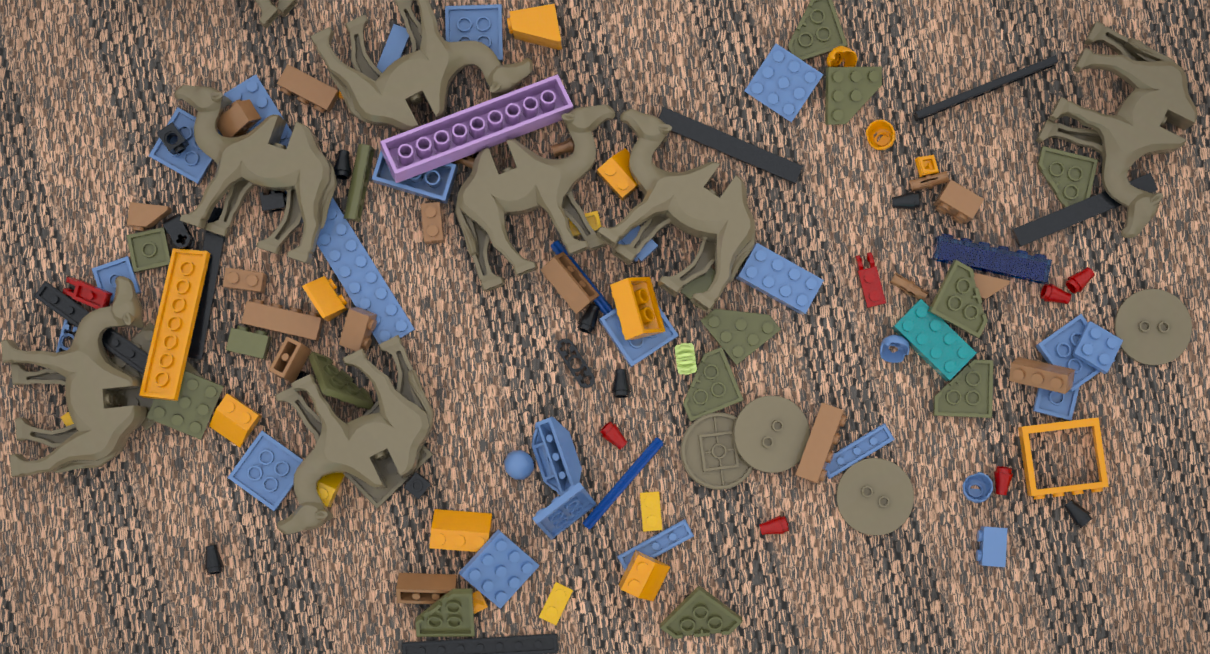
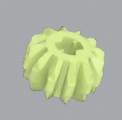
[675,343,697,375]

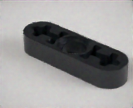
[557,338,595,388]

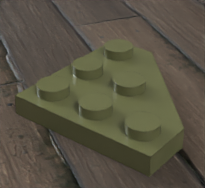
[787,0,848,61]
[825,66,882,125]
[1037,146,1099,208]
[928,260,988,338]
[700,309,781,365]
[683,347,744,422]
[308,351,374,410]
[933,359,994,418]
[660,586,743,639]
[415,588,475,637]

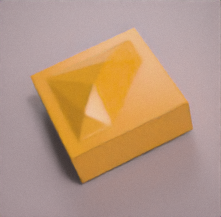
[915,155,939,177]
[473,591,488,614]

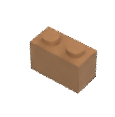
[217,99,261,138]
[421,202,445,244]
[223,267,267,294]
[339,307,377,351]
[268,337,311,383]

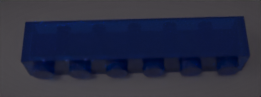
[932,234,1052,284]

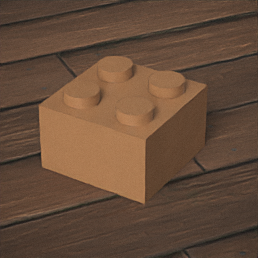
[933,180,984,225]

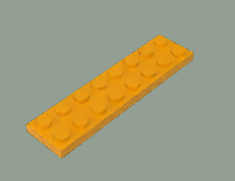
[139,248,210,401]

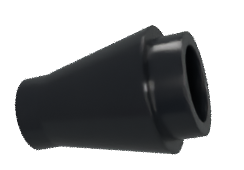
[334,150,352,180]
[892,191,920,210]
[577,304,600,334]
[612,369,631,398]
[1064,499,1093,528]
[205,545,224,575]

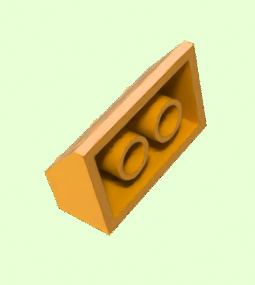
[610,277,665,340]
[429,509,492,552]

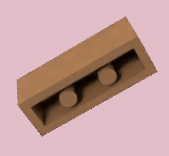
[277,64,339,114]
[541,251,600,314]
[1009,357,1075,394]
[396,573,458,604]

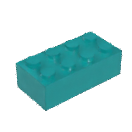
[891,299,976,382]

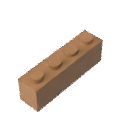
[241,299,324,342]
[796,403,847,485]

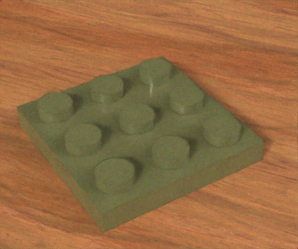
[146,370,224,440]

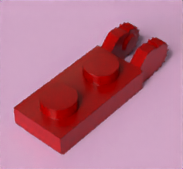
[855,252,886,308]
[62,277,112,309]

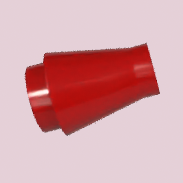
[1065,267,1095,294]
[1040,283,1071,304]
[599,421,627,450]
[994,466,1013,495]
[759,515,789,535]

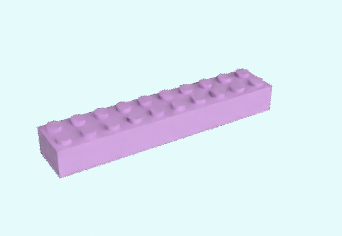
[380,74,573,183]

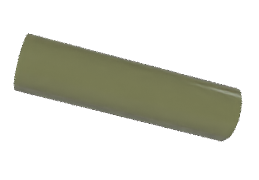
[343,144,375,222]

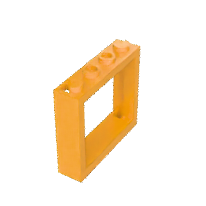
[1018,417,1109,500]

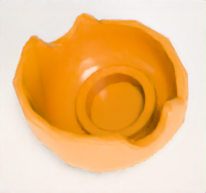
[826,46,858,67]
[866,119,896,151]

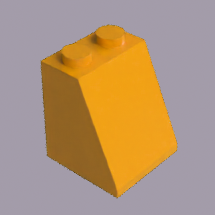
[507,4,562,50]

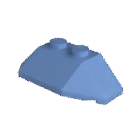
[531,417,582,496]

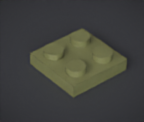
[126,227,171,273]

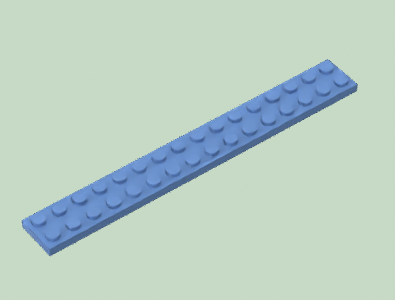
[224,74,415,344]

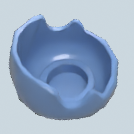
[880,335,910,363]
[504,450,534,480]
[962,472,993,503]

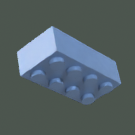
[372,151,458,204]
[736,243,824,315]

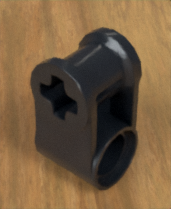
[162,213,195,250]

